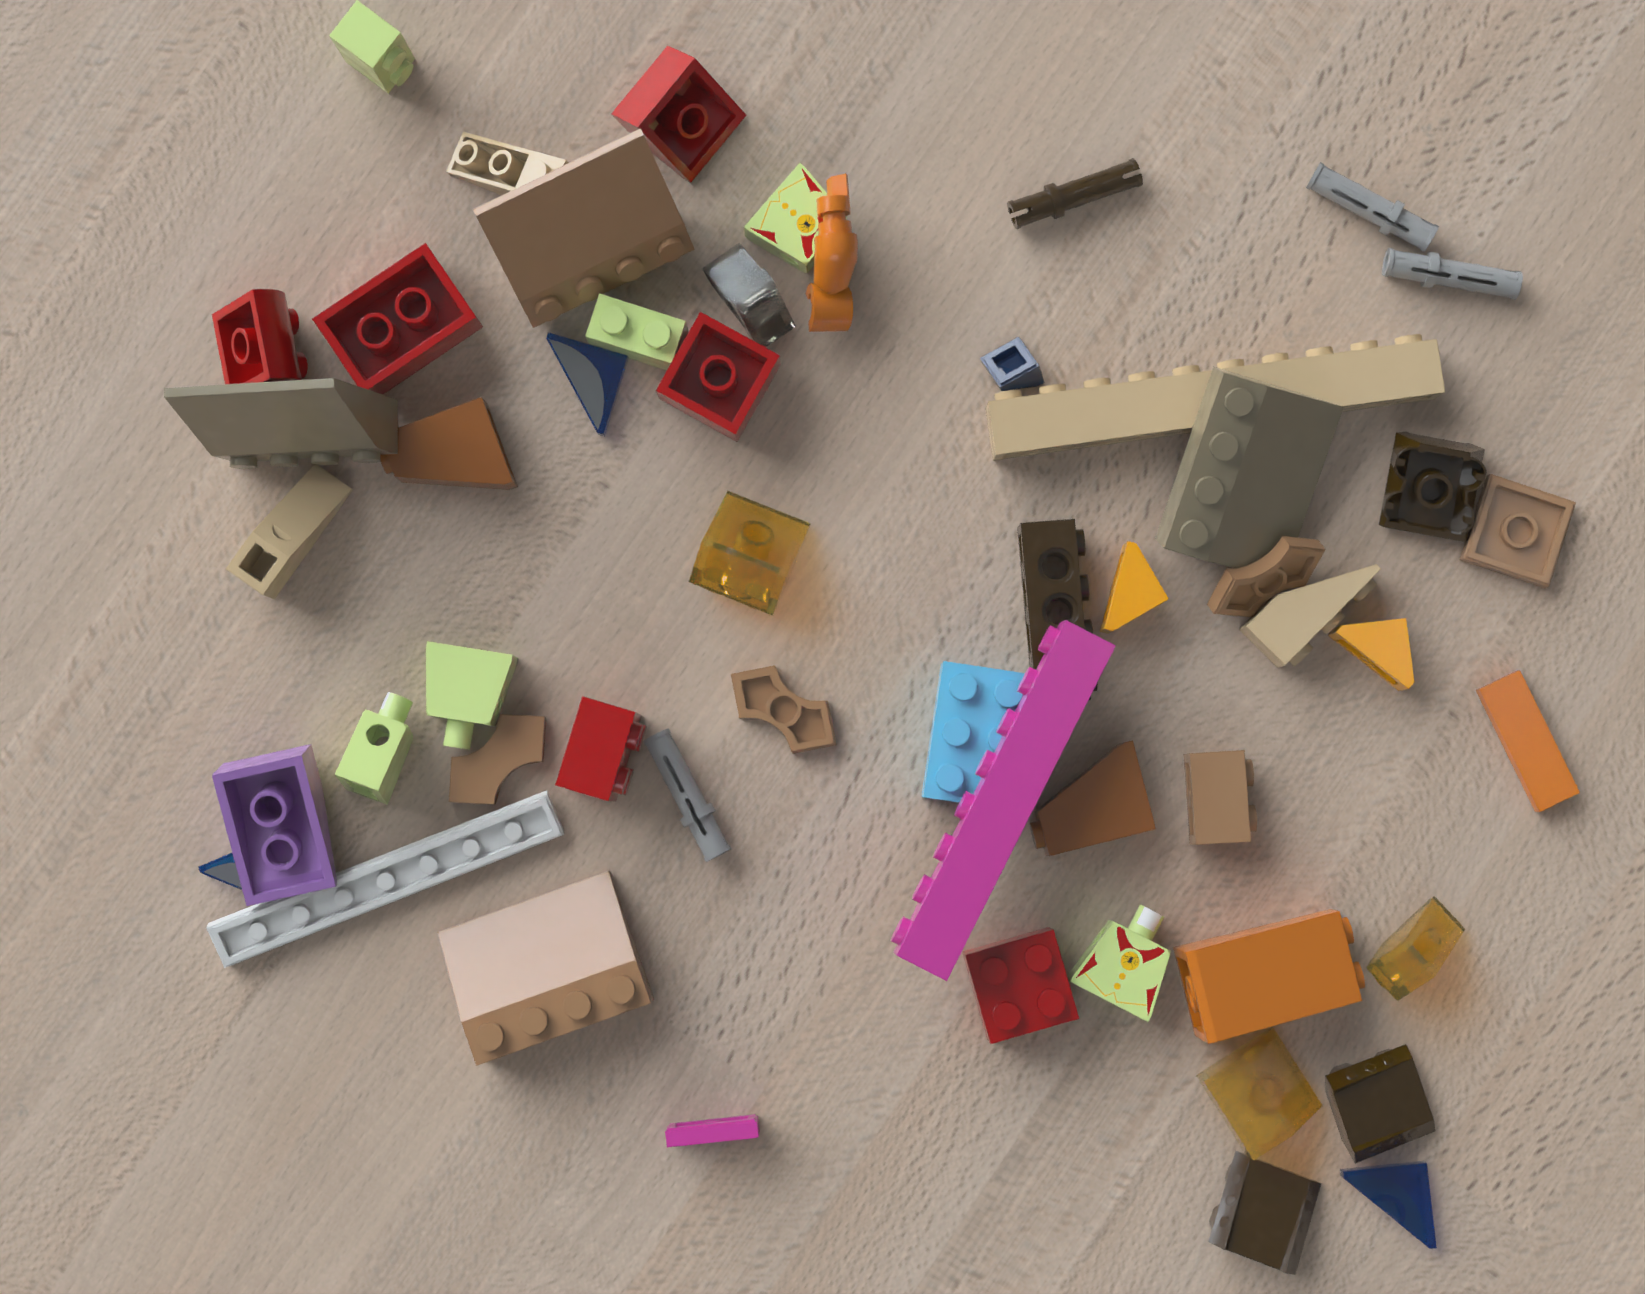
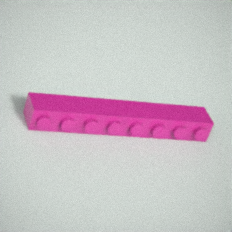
[891,620,1116,981]

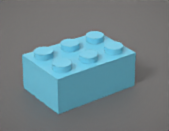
[921,661,1025,803]

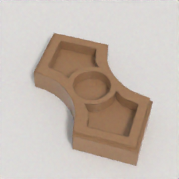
[1207,536,1326,617]
[731,665,837,754]
[449,714,546,805]

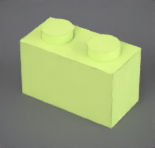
[329,0,415,94]
[585,293,688,370]

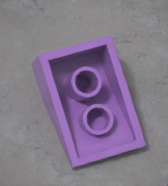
[212,744,337,906]

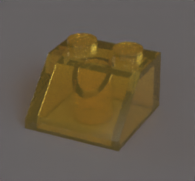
[689,491,811,616]
[1196,1027,1323,1161]

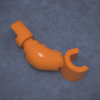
[805,173,858,332]

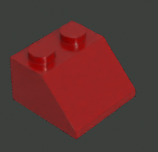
[611,46,747,183]

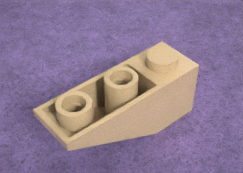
[446,132,569,196]
[226,464,353,600]
[1239,564,1381,668]

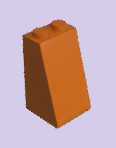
[1173,909,1365,1044]

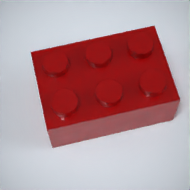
[312,243,483,394]

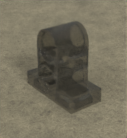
[702,243,796,347]

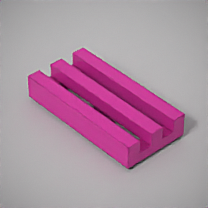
[665,1114,760,1148]

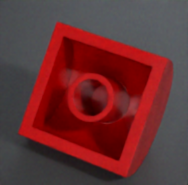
[212,289,308,384]

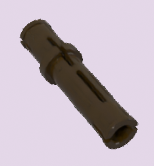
[1007,158,1143,229]

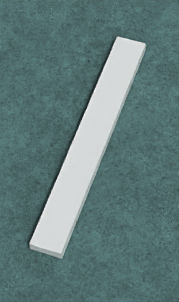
[206,790,564,968]

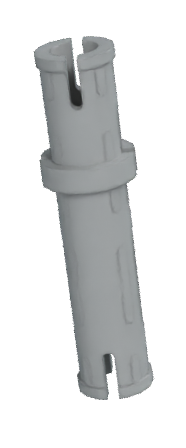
[1306,162,1439,252]
[1382,248,1523,300]
[643,729,732,862]

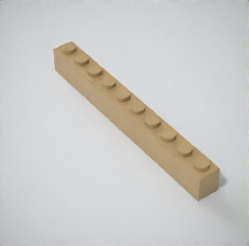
[985,334,1445,461]

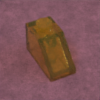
[1366,896,1465,1001]

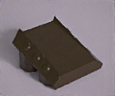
[1379,431,1487,542]
[1325,1044,1436,1164]
[1208,1151,1321,1275]

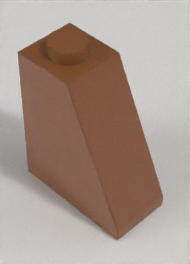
[380,397,518,490]
[1029,740,1156,856]

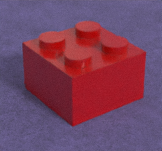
[656,311,781,442]
[555,696,647,802]
[962,927,1079,1044]

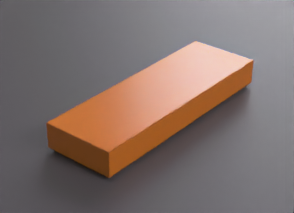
[1476,670,1580,812]

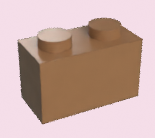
[1183,750,1257,845]

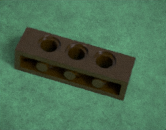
[1017,519,1098,701]

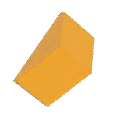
[1100,541,1169,634]
[1328,618,1415,691]

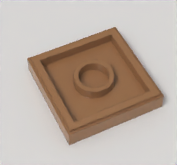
[1459,474,1576,589]

